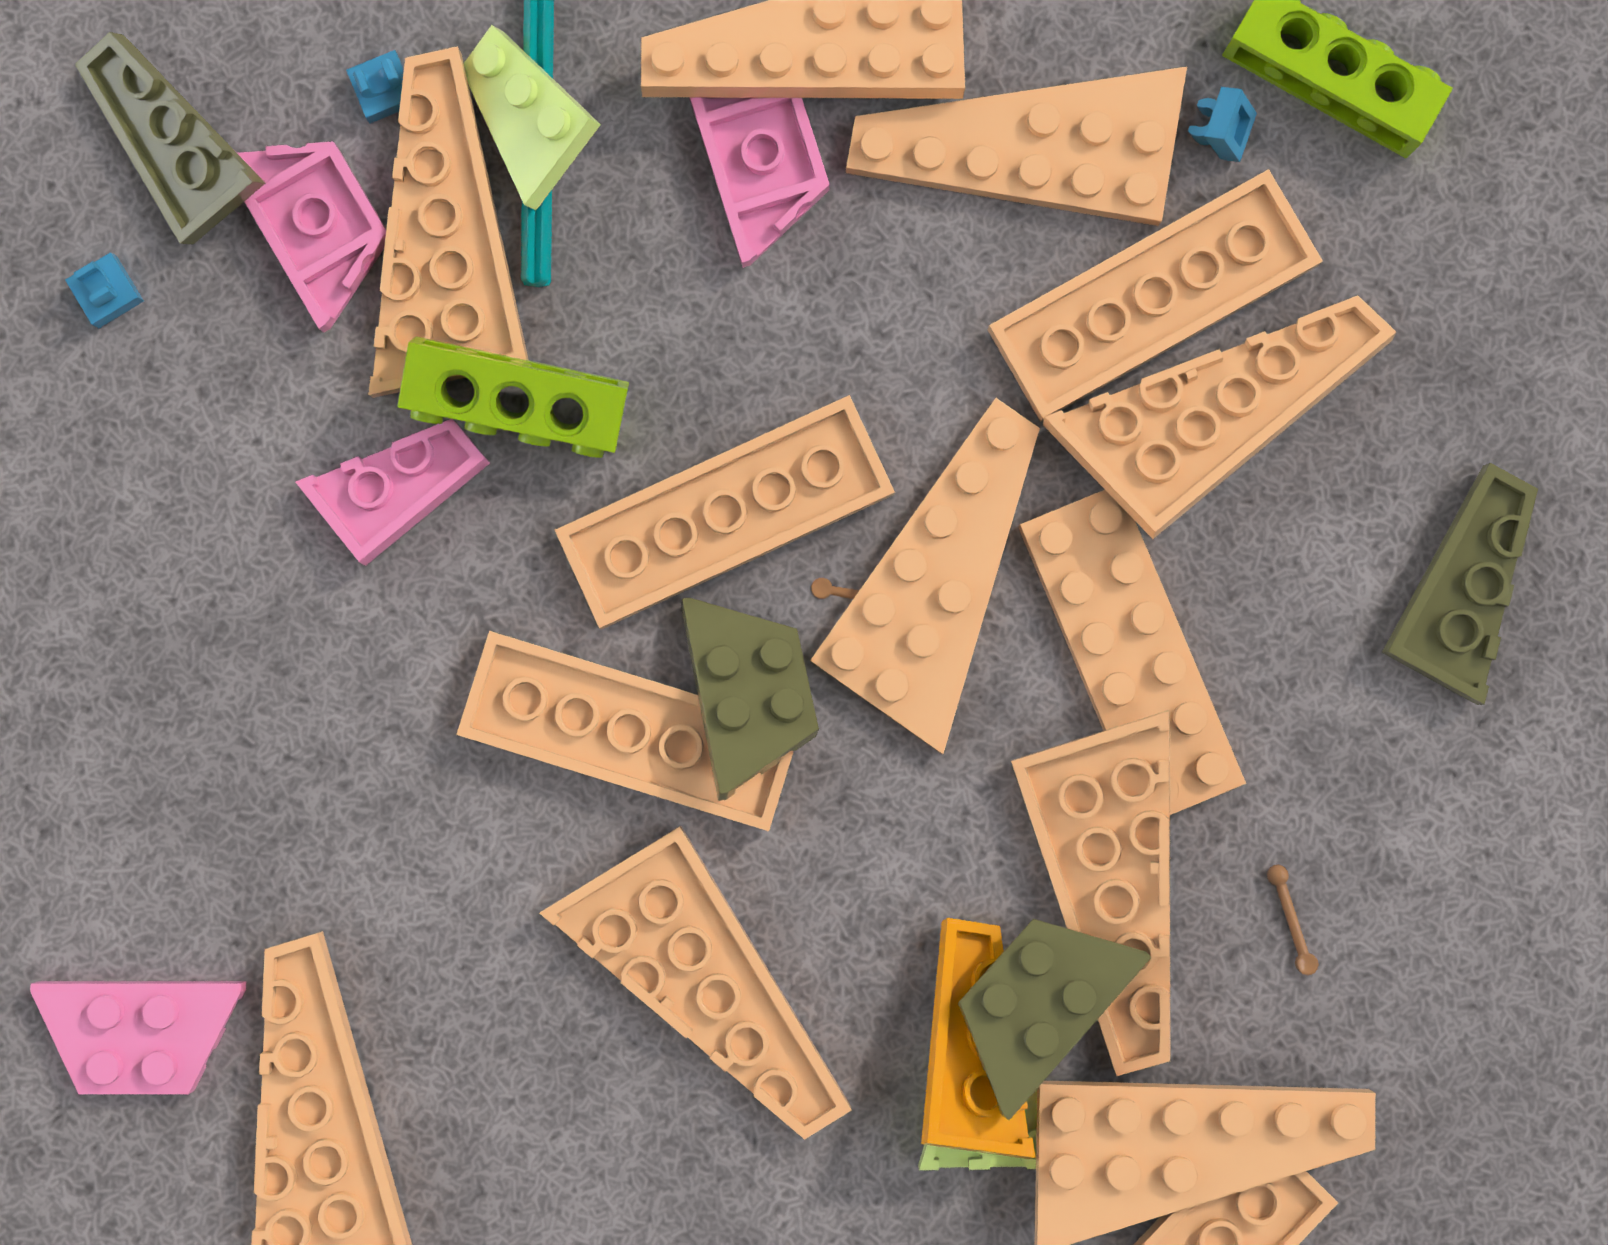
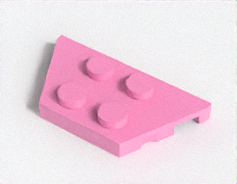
[689,97,830,268]
[235,141,386,333]
[30,981,246,1094]

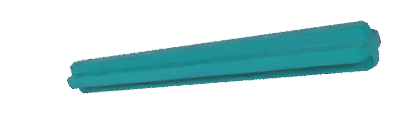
[521,0,554,287]

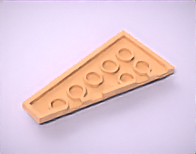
[641,0,965,99]
[368,46,528,398]
[846,67,1187,226]
[1043,295,1396,539]
[810,398,1040,754]
[1011,710,1171,1076]
[251,931,412,1245]
[1035,1081,1376,1245]

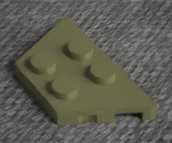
[681,598,819,801]
[958,919,1152,1120]

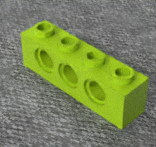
[1222,0,1453,159]
[397,336,629,458]

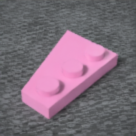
[295,419,490,566]

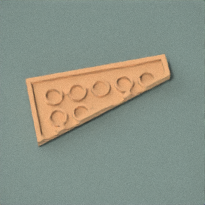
[539,826,852,1140]

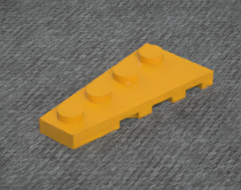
[921,918,1036,1159]

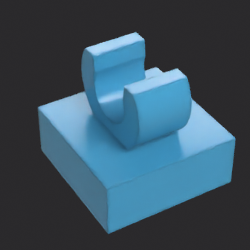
[346,50,404,124]
[1188,87,1257,162]
[65,252,144,329]

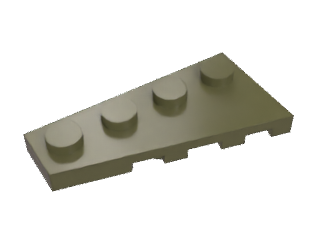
[75,32,266,245]
[1382,463,1538,705]

